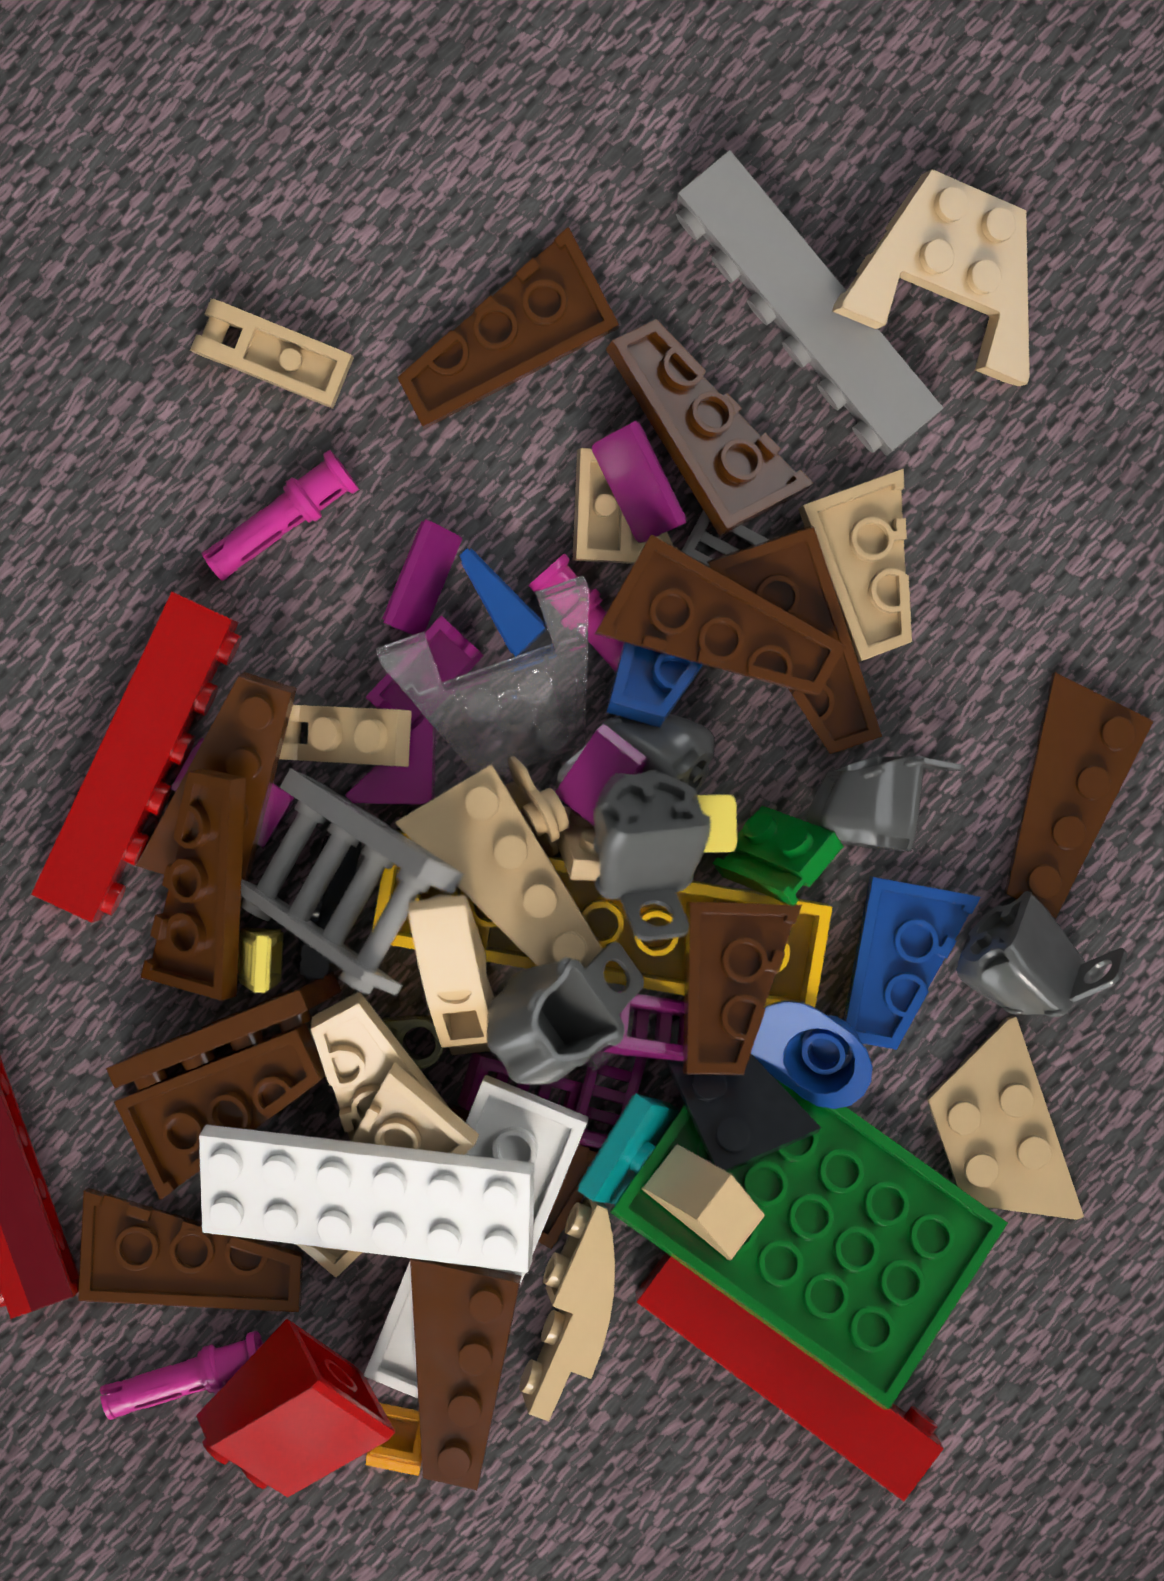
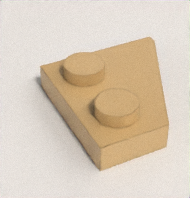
[573,448,678,564]

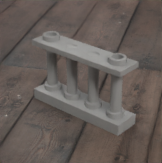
[240,768,464,995]

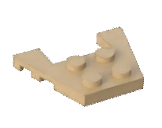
[832,169,1030,386]

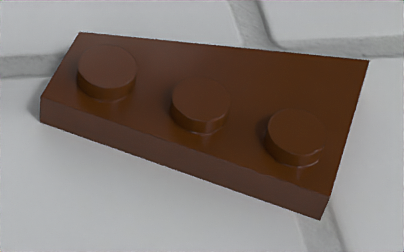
[683,902,802,1075]

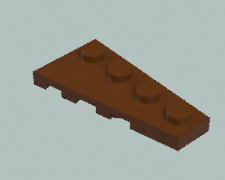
[1004,672,1154,918]
[140,769,246,1000]
[78,1188,304,1312]
[410,1258,522,1491]

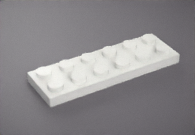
[364,1075,589,1398]
[199,1125,535,1273]

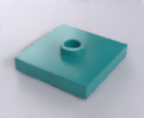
[577,1094,680,1204]

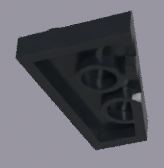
[649,1016,821,1172]

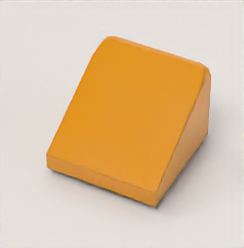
[366,1403,422,1476]

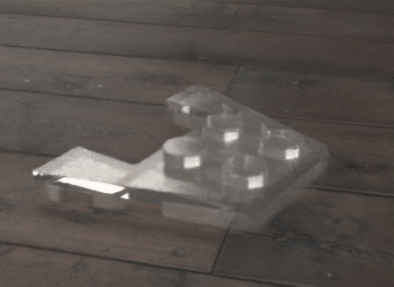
[376,576,589,776]

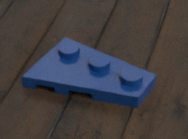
[606,642,703,728]
[843,876,981,1050]

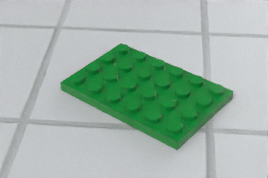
[610,1079,1008,1410]

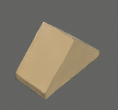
[642,1144,765,1260]

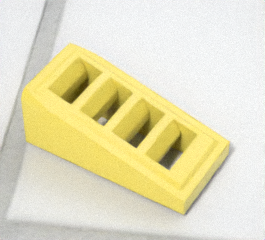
[697,794,737,852]
[237,928,283,993]

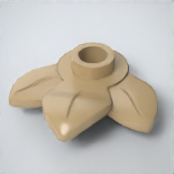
[505,756,569,857]

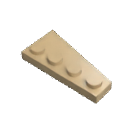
[296,1062,479,1277]

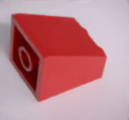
[196,1319,395,1498]

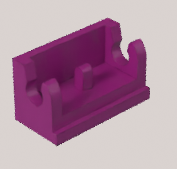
[365,616,484,732]

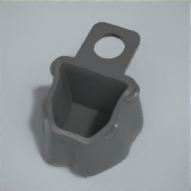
[555,714,715,792]
[807,756,965,851]
[594,770,711,941]
[956,891,1128,1017]
[487,942,644,1085]

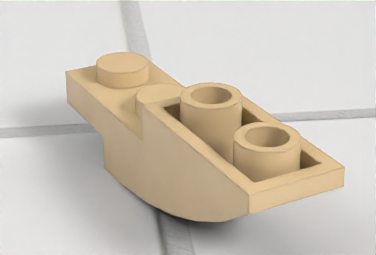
[408,895,494,1055]
[519,1197,615,1422]

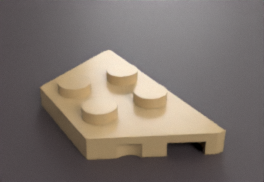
[927,1015,1084,1220]

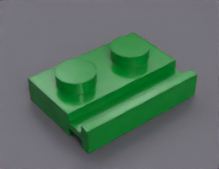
[712,805,844,906]

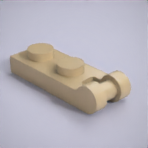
[190,299,354,409]
[279,705,412,767]

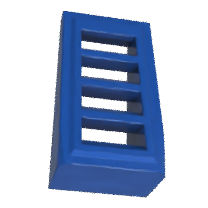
[460,548,547,659]

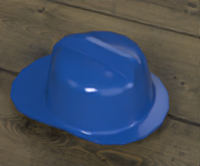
[751,1001,873,1109]

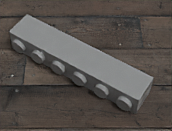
[676,150,943,457]

